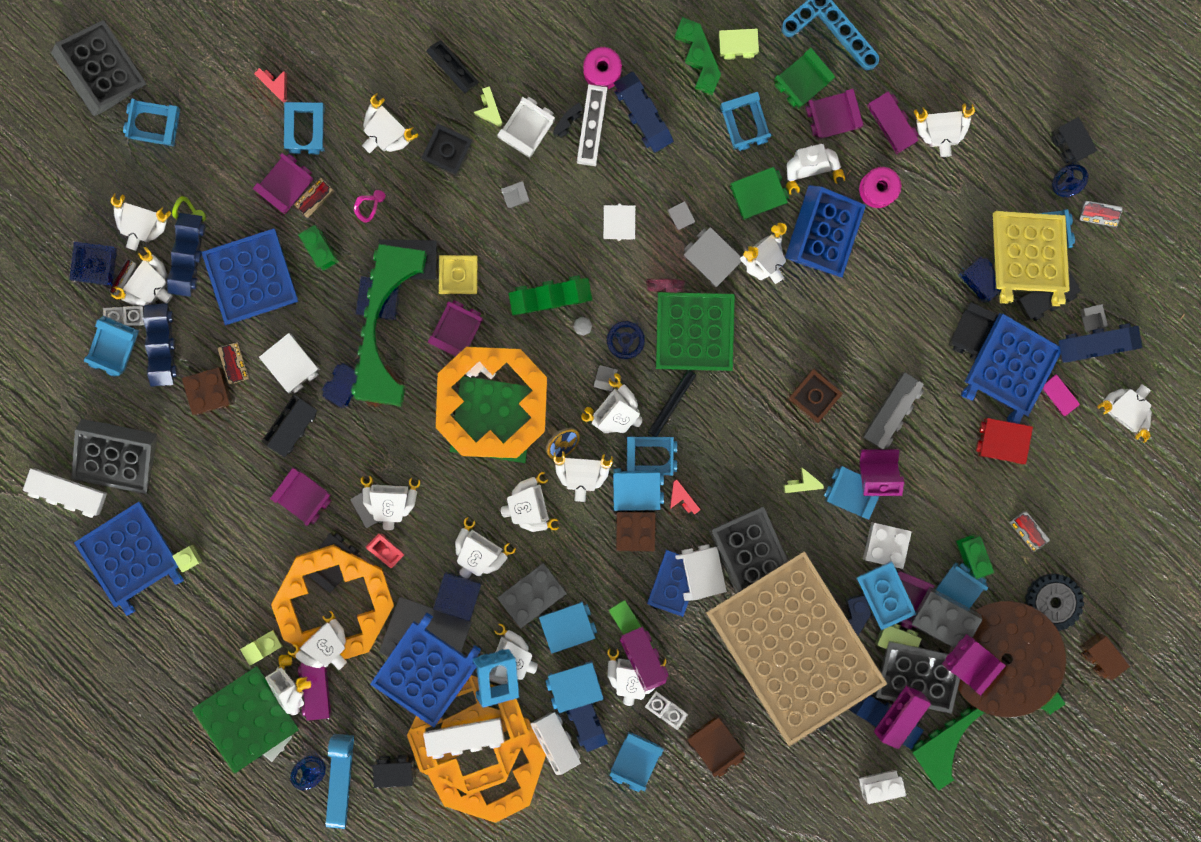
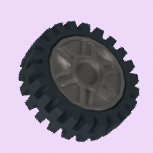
[1025,574,1084,631]

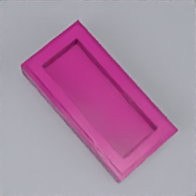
[1043,374,1080,416]

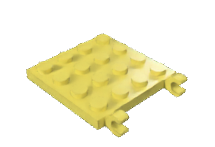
[993,211,1069,306]

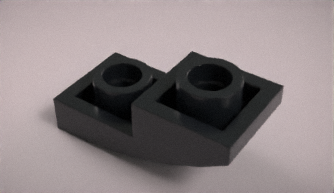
[553,103,583,138]

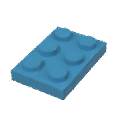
[857,561,916,630]

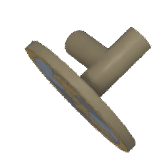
[546,427,580,459]

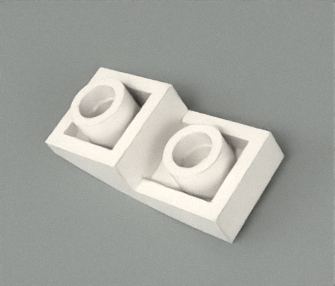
[103,306,144,326]
[645,691,689,730]

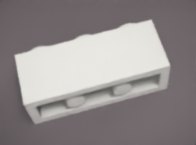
[530,712,581,775]

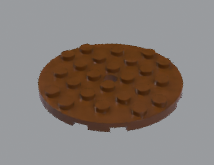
[949,601,1067,717]

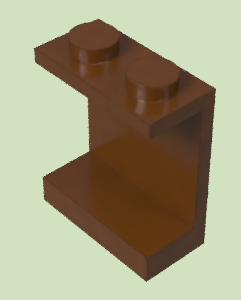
[687,715,746,777]

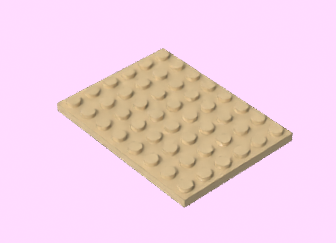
[706,551,887,746]

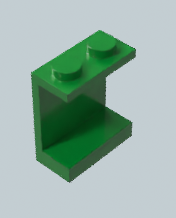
[774,48,835,109]
[730,167,789,221]
[298,225,340,271]
[955,534,994,579]

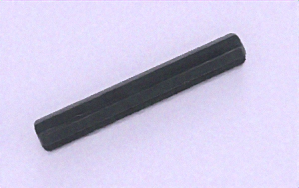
[648,370,696,437]

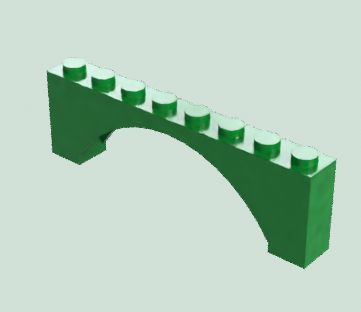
[352,244,427,406]
[910,692,1065,791]

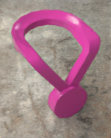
[354,190,386,223]

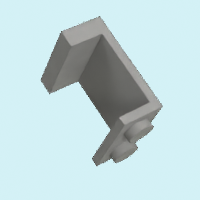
[683,227,742,288]

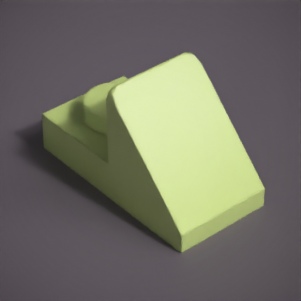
[474,86,503,126]
[783,468,824,493]
[240,630,283,665]

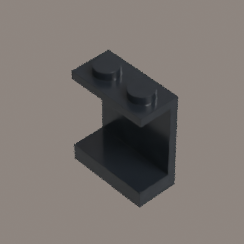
[949,302,998,361]
[307,532,361,593]

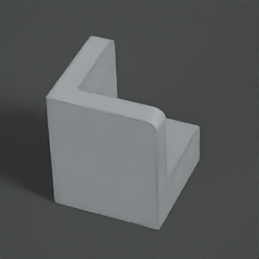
[501,181,529,208]
[667,201,695,230]
[1080,304,1108,331]
[594,365,618,392]

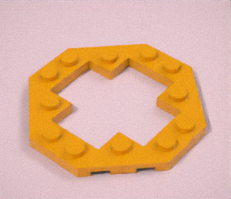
[436,347,547,458]
[271,545,394,659]
[407,674,529,795]
[428,703,546,823]

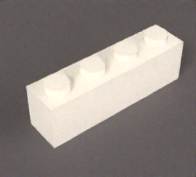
[577,84,607,166]
[23,468,107,518]
[423,717,505,759]

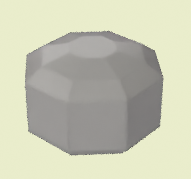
[573,317,592,336]

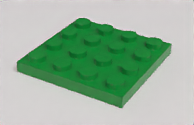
[656,292,735,371]
[449,376,532,463]
[192,666,299,774]

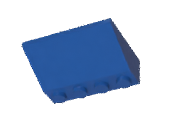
[785,185,866,278]

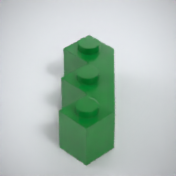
[674,17,721,96]
[508,275,592,315]

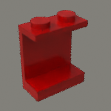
[976,418,1033,464]

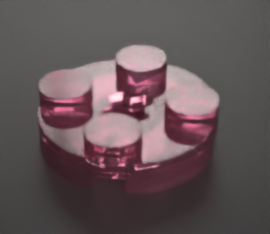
[646,278,685,292]

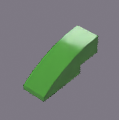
[608,599,654,648]

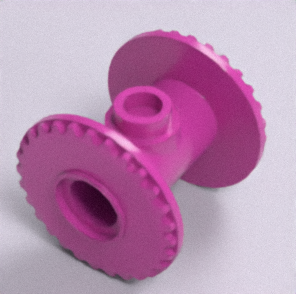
[583,47,622,90]
[859,167,901,208]

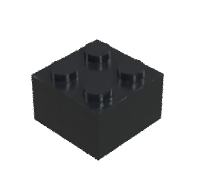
[1051,117,1098,166]
[421,124,474,177]
[373,754,416,788]

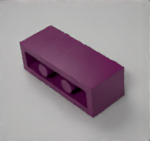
[867,91,919,155]
[620,627,668,692]
[298,662,332,721]
[873,686,931,749]

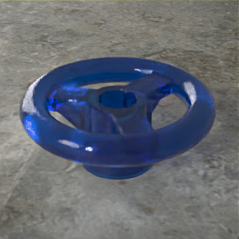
[1052,164,1089,197]
[607,321,645,359]
[290,756,326,790]

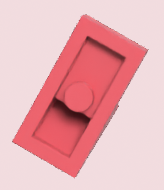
[254,68,287,103]
[670,479,700,515]
[366,533,404,569]

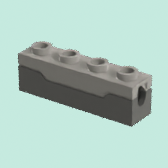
[862,372,924,449]

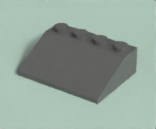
[51,20,146,116]
[71,419,157,494]
[708,507,788,594]
[379,597,472,656]
[874,641,960,713]

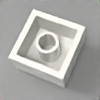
[863,522,912,569]

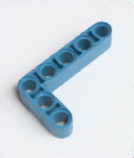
[781,0,879,71]
[326,734,354,829]

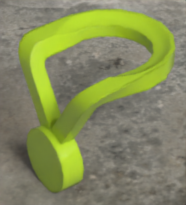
[172,196,206,222]

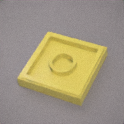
[439,255,478,294]

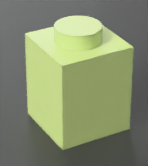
[173,545,202,572]

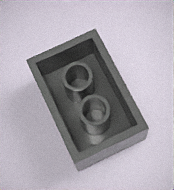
[497,562,567,629]
[911,587,983,648]

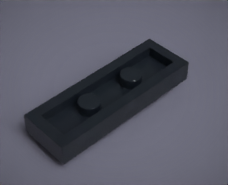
[426,40,479,94]

